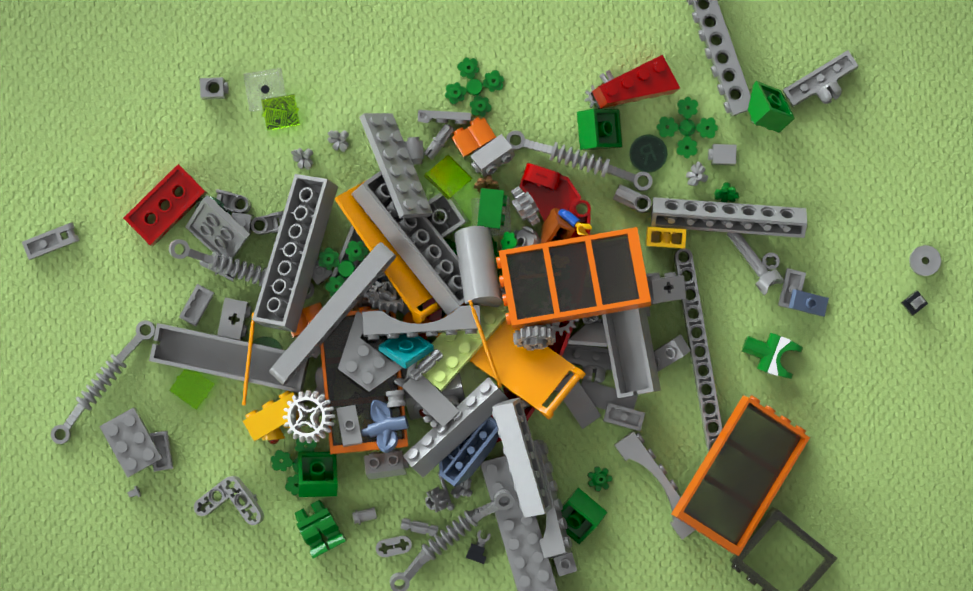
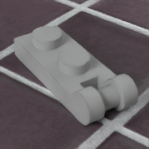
[22,223,80,260]

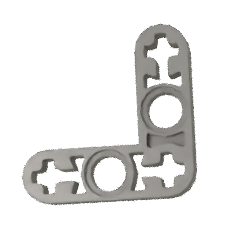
[194,476,264,525]

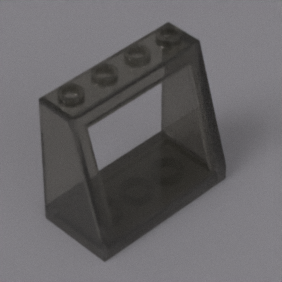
[729,507,837,591]

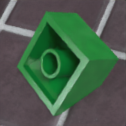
[748,81,795,133]
[577,109,623,150]
[298,452,338,497]
[561,487,607,545]

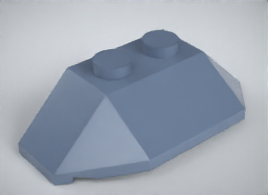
[439,416,499,487]

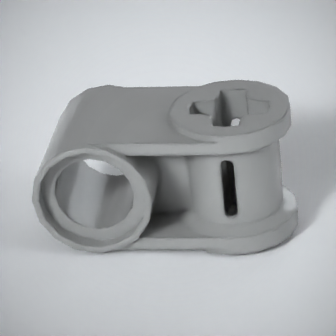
[216,189,251,214]
[251,211,284,235]

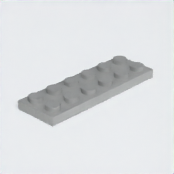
[359,113,433,218]

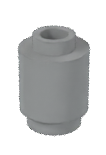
[404,137,424,165]

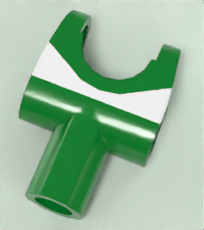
[741,333,803,379]

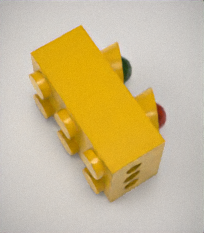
[243,391,307,444]

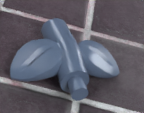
[361,400,409,453]

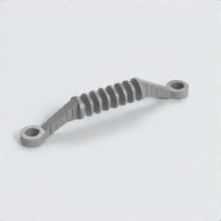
[506,131,653,191]
[169,239,314,299]
[51,320,156,444]
[390,489,514,591]

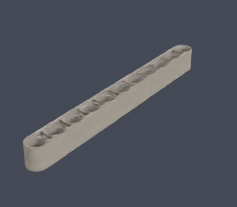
[674,248,725,455]

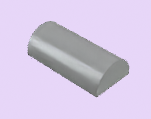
[454,226,502,307]

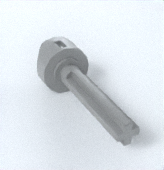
[727,232,785,296]

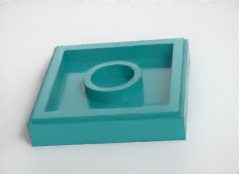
[379,335,434,369]

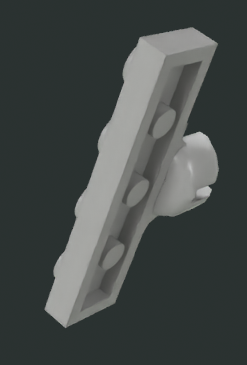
[783,50,858,107]
[562,343,612,383]

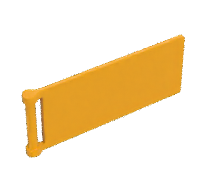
[335,178,441,324]
[435,302,586,420]

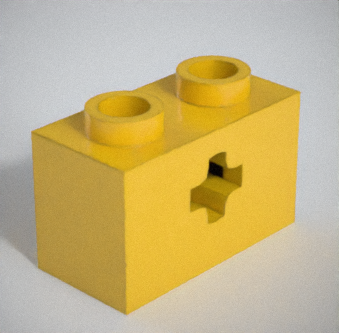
[646,227,687,249]

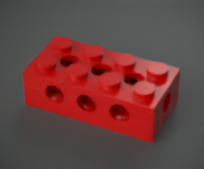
[123,164,207,246]

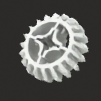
[282,390,335,443]

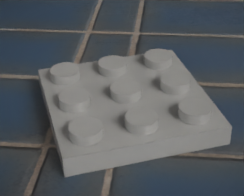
[185,195,250,261]

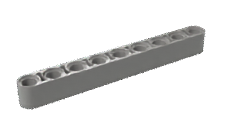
[269,242,396,386]

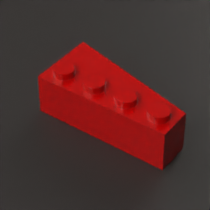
[592,55,680,109]

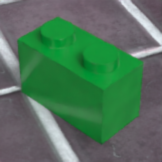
[477,188,507,230]

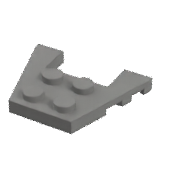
[338,311,403,392]

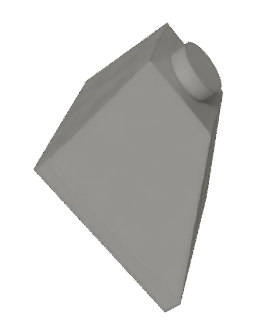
[568,319,607,347]

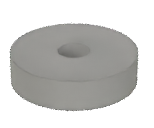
[909,245,941,276]

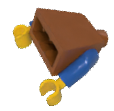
[541,208,592,268]

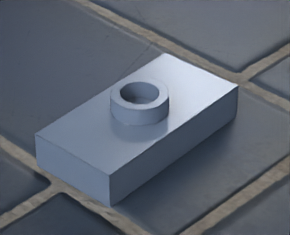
[789,289,829,317]

